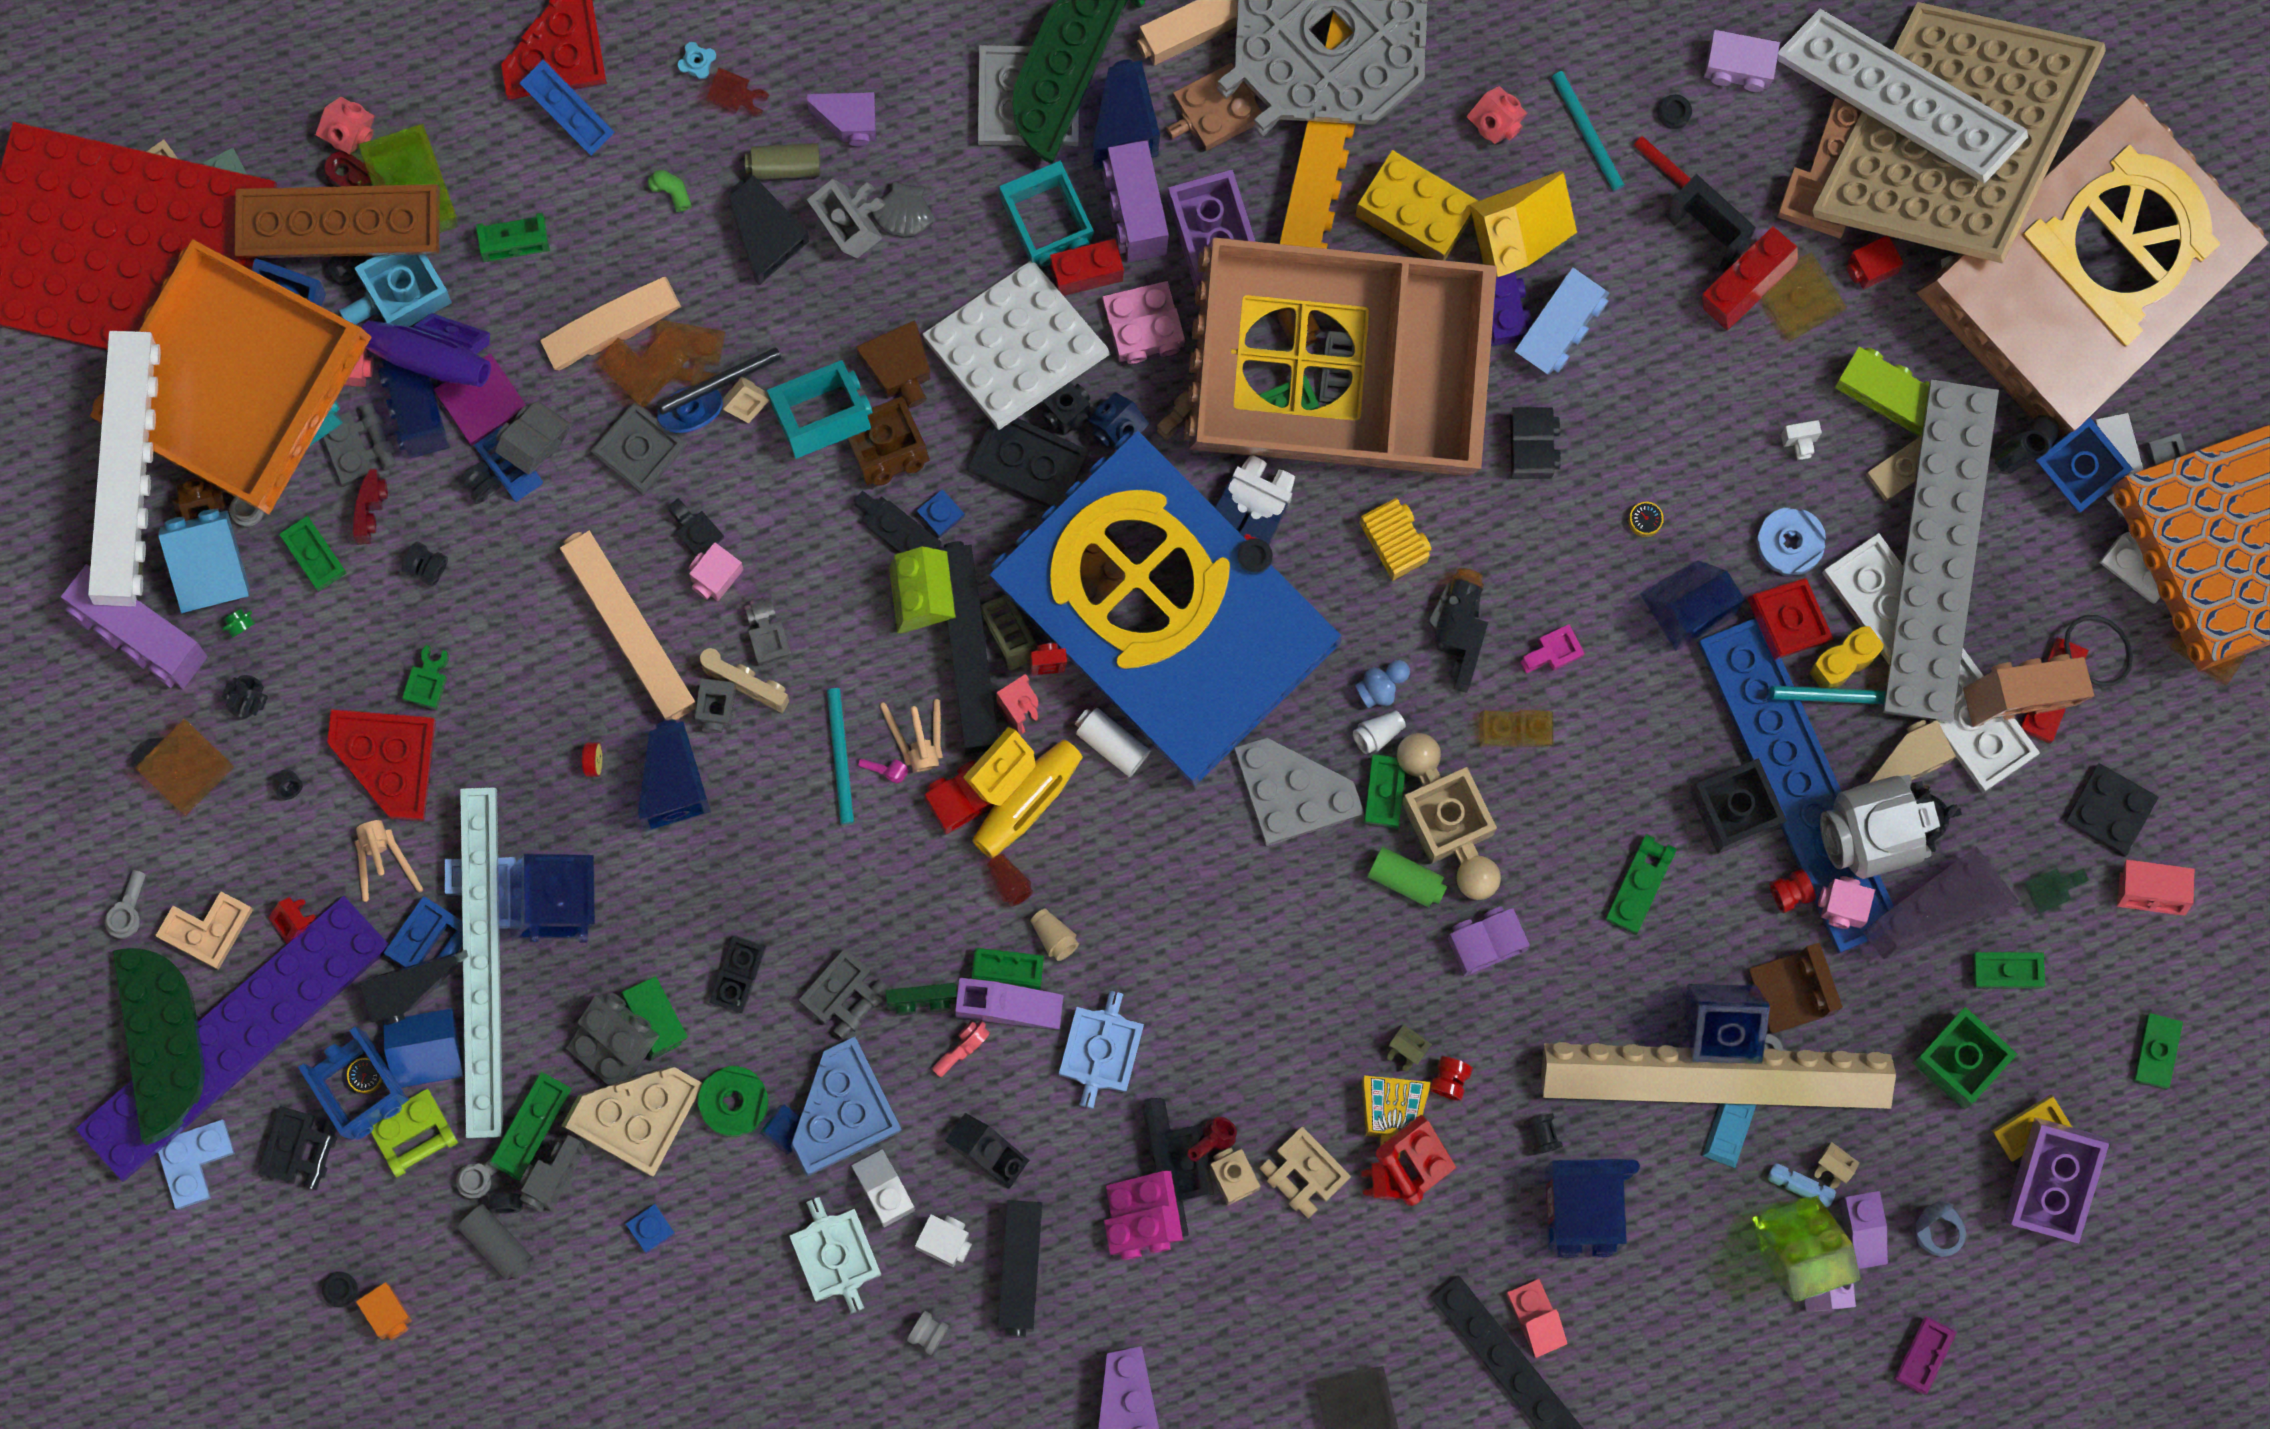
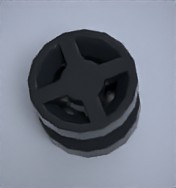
[458,462,502,504]

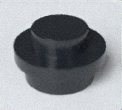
[322,1272,358,1308]

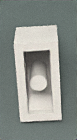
[851,1149,915,1228]

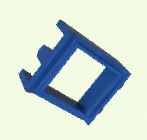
[298,1027,409,1140]

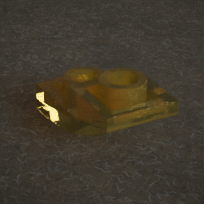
[1479,710,1553,747]

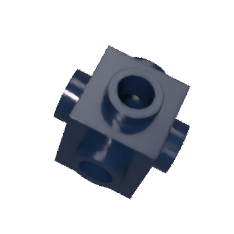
[1087,392,1149,448]

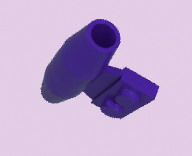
[362,313,491,387]

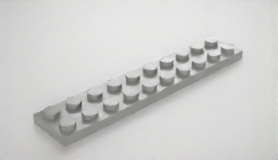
[1883,379,1999,724]

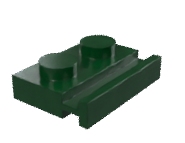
[886,983,957,1016]

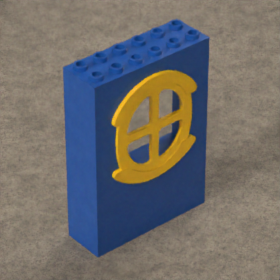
[989,431,1341,787]

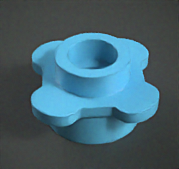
[678,42,716,79]

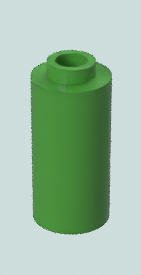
[1367,846,1448,908]

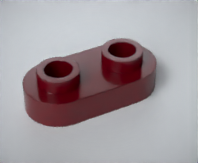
[325,151,386,187]

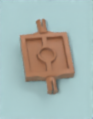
[1166,63,1262,151]

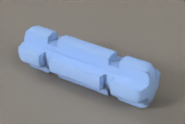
[1768,1164,1836,1207]

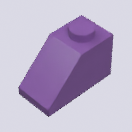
[807,92,876,146]
[1839,1191,1888,1270]

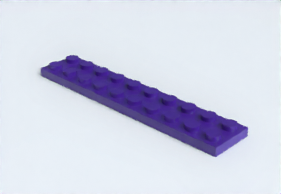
[75,896,389,1182]

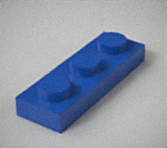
[520,59,615,156]

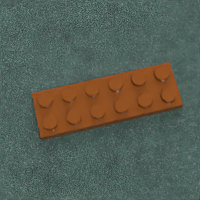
[235,184,440,259]

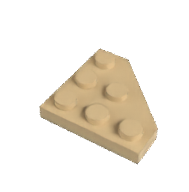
[562,1066,703,1177]

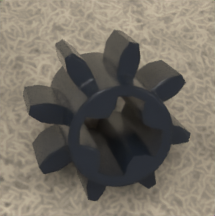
[222,675,268,718]

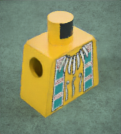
[1362,1075,1430,1159]

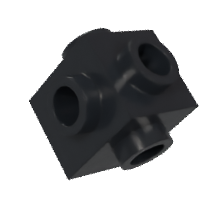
[1042,382,1091,435]

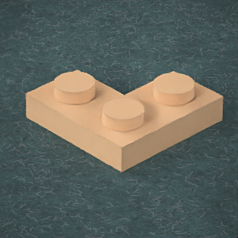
[156,892,253,970]

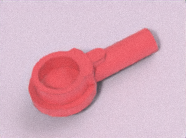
[932,1021,990,1078]

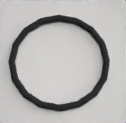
[2064,615,2133,686]

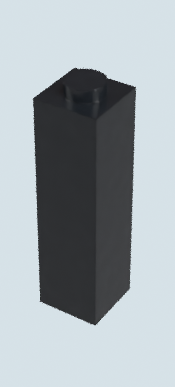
[998,1200,1043,1338]

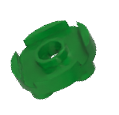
[698,1066,769,1137]

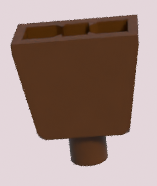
[856,320,931,408]

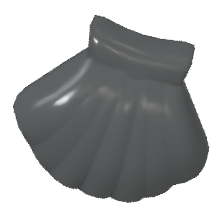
[871,181,935,237]

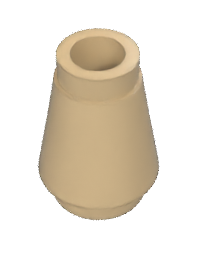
[1030,909,1079,961]

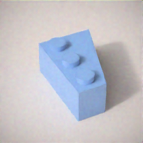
[1515,268,1610,375]

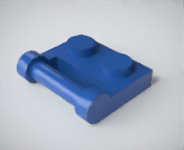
[384,896,463,989]

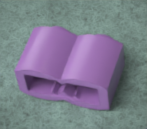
[1448,906,1530,976]

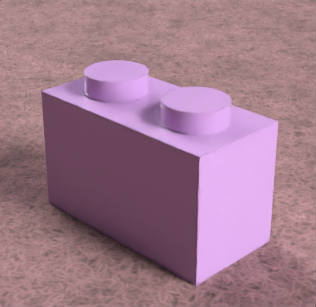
[1704,30,1780,92]

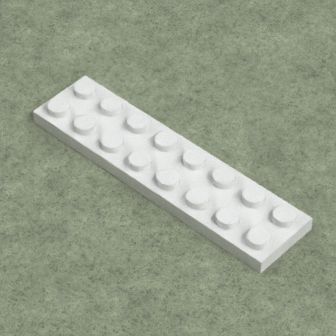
[1778,9,2028,184]
[1822,533,2040,793]

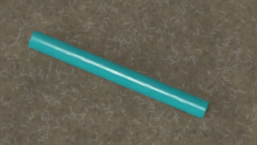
[1551,71,1625,192]
[1770,686,1886,704]
[827,688,854,825]

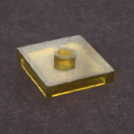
[1761,252,1847,343]

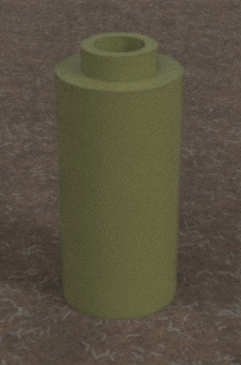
[745,143,820,180]

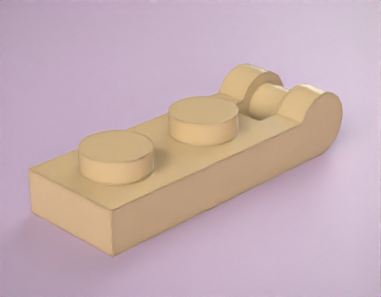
[700,648,789,714]

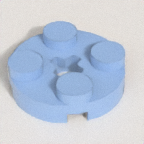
[1756,508,1826,577]

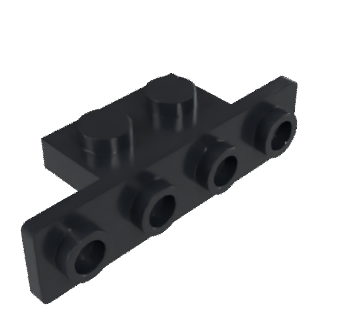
[1143,1097,1214,1237]

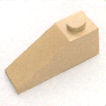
[1868,720,1956,783]

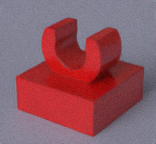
[268,897,316,944]
[1361,1162,1402,1200]

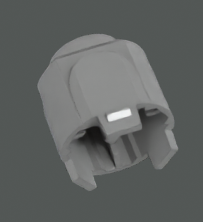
[1820,774,1940,879]

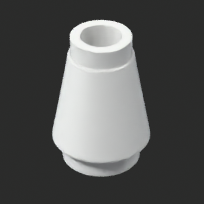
[1353,710,1406,754]

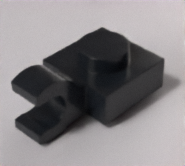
[668,498,724,556]

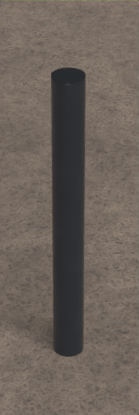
[657,347,781,415]

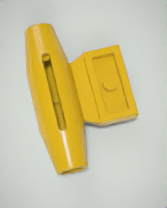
[963,727,1083,858]

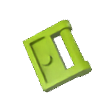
[371,1088,459,1178]

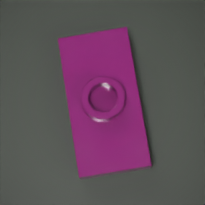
[1894,1316,1957,1396]

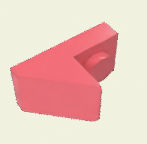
[1506,1279,1567,1358]

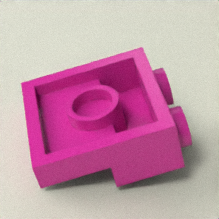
[1104,1171,1183,1260]

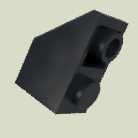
[945,1113,1030,1189]

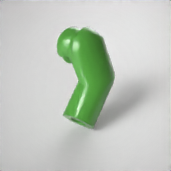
[648,170,692,212]

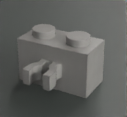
[807,179,885,259]

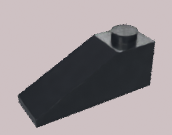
[359,950,468,1025]

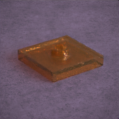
[135,718,235,816]

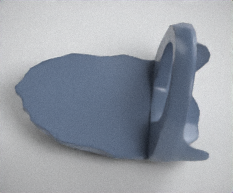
[1914,1201,1966,1257]

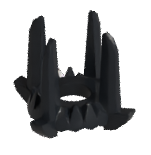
[1914,781,1962,852]

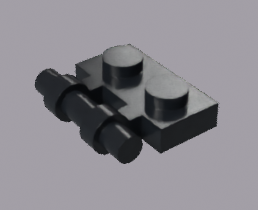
[258,1106,337,1191]

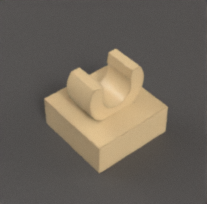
[722,376,770,423]
[1815,1142,1859,1189]

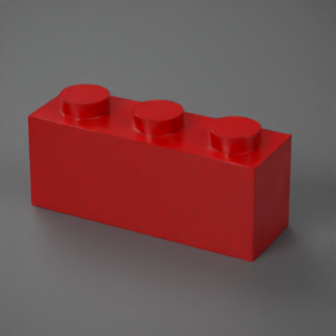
[1702,226,1798,331]

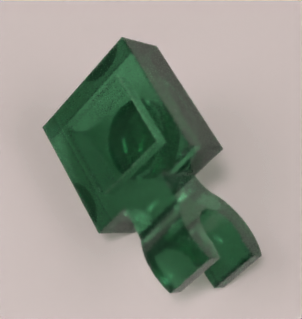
[2024,868,2090,915]

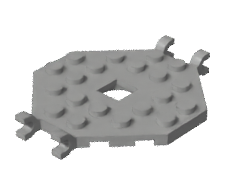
[1217,0,1428,137]

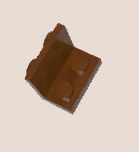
[1749,942,1843,1034]

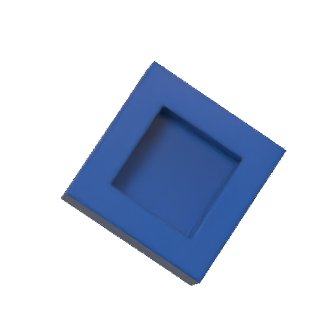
[917,489,965,538]
[626,1204,675,1254]

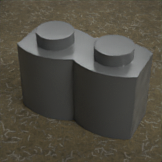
[495,401,571,475]

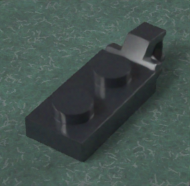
[854,490,942,553]

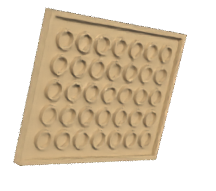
[1813,2,2106,264]

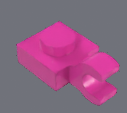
[1520,624,1585,674]

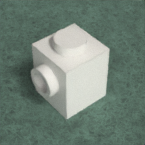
[915,1214,972,1267]

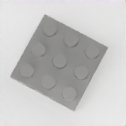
[978,45,1079,146]

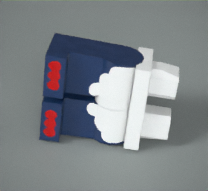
[1215,455,1295,545]

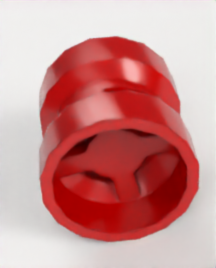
[1769,869,1816,914]
[1429,1056,1473,1101]

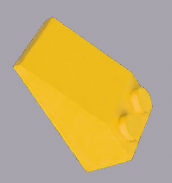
[1470,171,1577,277]

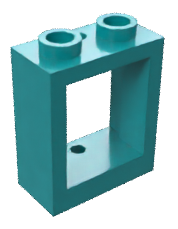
[999,160,1094,266]
[767,360,873,459]

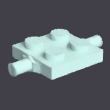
[790,1197,881,1314]

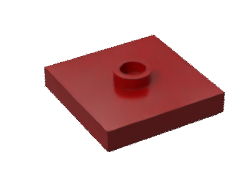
[1747,578,1834,660]

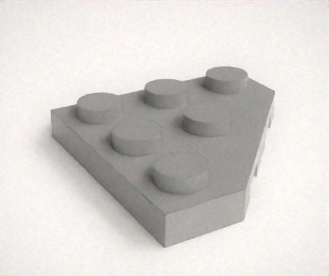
[1234,738,1364,846]

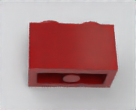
[1050,239,1124,296]

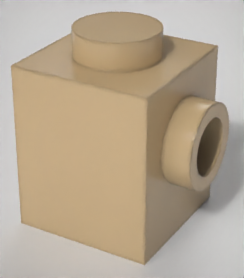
[1210,1148,1261,1205]

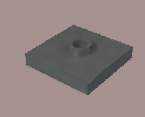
[591,401,688,496]

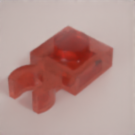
[705,68,769,117]

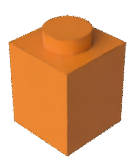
[356,1282,412,1341]

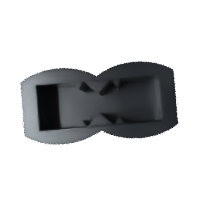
[1510,407,1561,479]

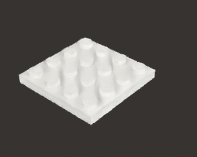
[922,261,1110,430]

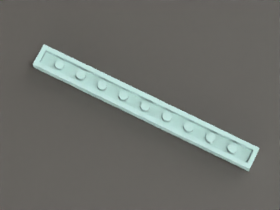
[460,788,503,1138]

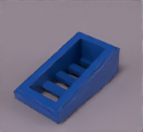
[474,426,543,502]

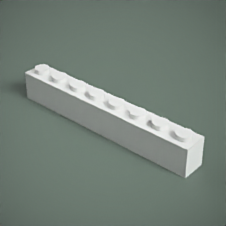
[88,331,161,606]

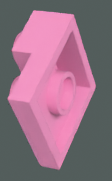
[1102,281,1185,364]

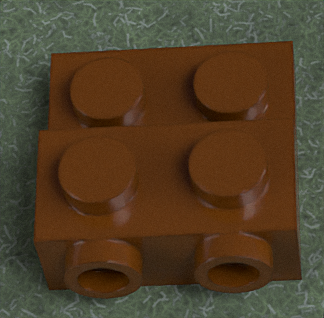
[847,396,930,486]

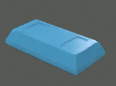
[1702,1103,1757,1168]

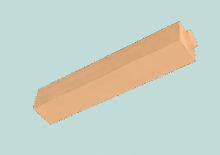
[1137,0,1238,66]
[560,530,697,726]

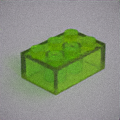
[358,124,458,233]
[1752,1196,1861,1303]

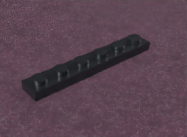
[1431,1276,1583,1429]

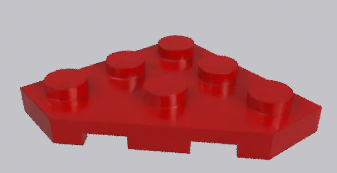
[501,0,607,100]
[327,709,436,822]

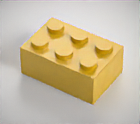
[1355,150,1478,261]

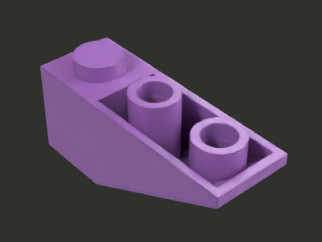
[956,978,1063,1030]

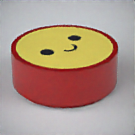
[582,742,602,777]

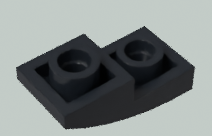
[709,935,767,1013]

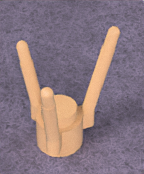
[880,699,943,773]
[355,820,423,902]

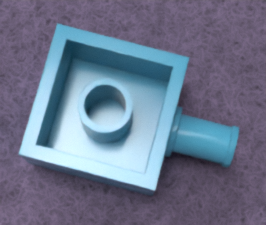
[339,254,452,327]

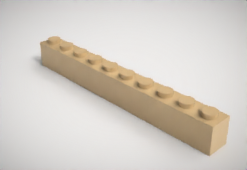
[1541,1042,1896,1109]

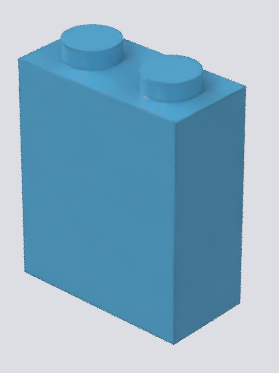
[158,509,250,613]

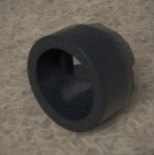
[272,769,303,800]

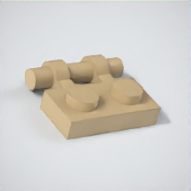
[1259,1127,1351,1219]

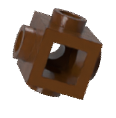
[173,478,226,521]

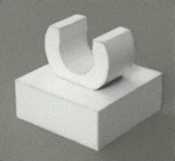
[1781,420,1822,460]

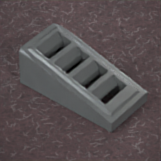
[1319,331,1354,404]

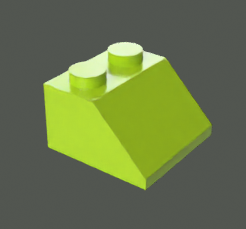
[889,546,956,634]

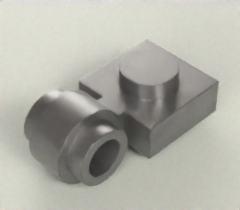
[744,597,792,666]

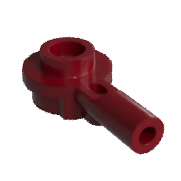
[1188,1117,1237,1161]

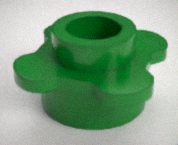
[222,609,255,638]

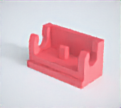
[997,674,1038,736]
[2117,859,2195,916]

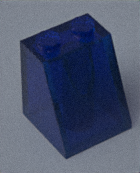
[1092,59,1160,171]
[1640,560,1745,651]
[638,719,711,832]
[1684,984,1770,1064]

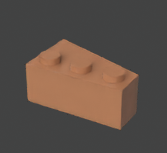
[1963,654,2095,727]

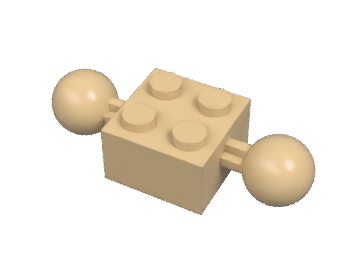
[1397,733,1501,900]

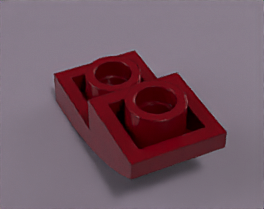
[353,469,388,545]

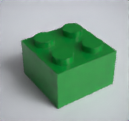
[1912,1007,2017,1110]

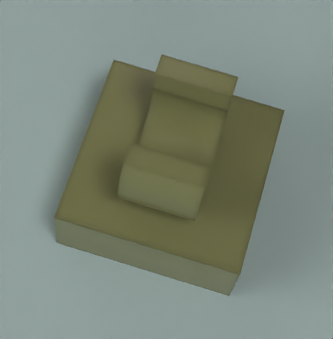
[1387,1025,1432,1072]

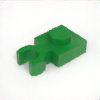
[402,645,449,711]

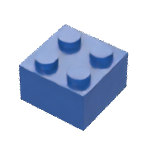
[2035,417,2134,513]

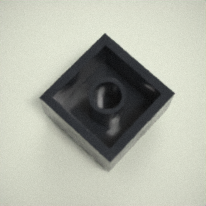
[1690,758,1787,854]

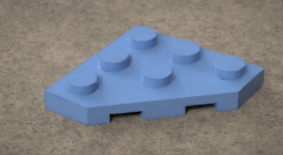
[791,1037,902,1177]

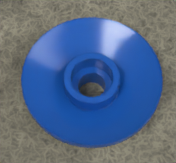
[657,385,723,433]

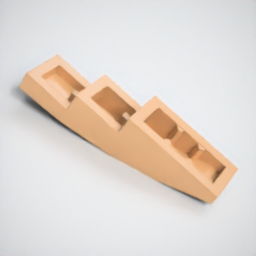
[540,277,681,371]

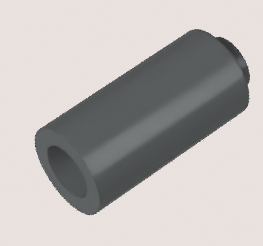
[457,1204,531,1280]

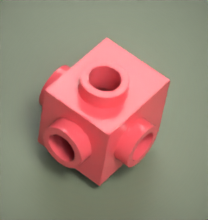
[1466,86,1528,144]
[315,97,375,154]

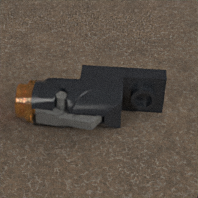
[1429,568,1488,693]

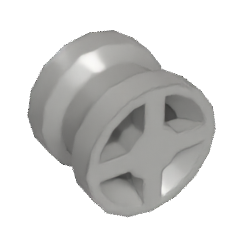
[907,1311,949,1355]

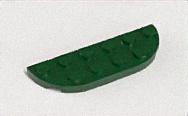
[1012,0,1128,164]
[113,948,205,1145]

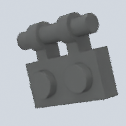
[323,403,396,487]
[798,948,889,1040]

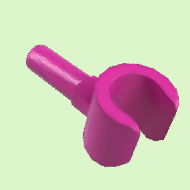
[858,759,909,784]

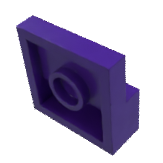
[1491,271,1532,347]

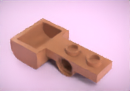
[1777,98,1862,239]

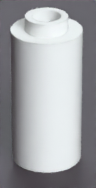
[1075,708,1151,777]

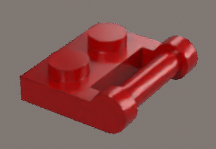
[1375,1114,1457,1206]

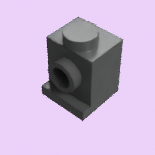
[695,678,737,734]

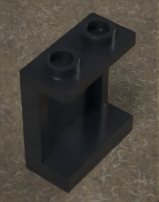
[1665,174,1756,270]

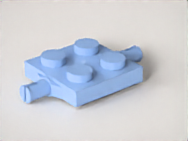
[1059,991,1144,1109]

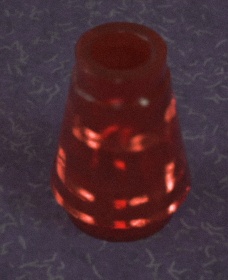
[987,854,1033,907]

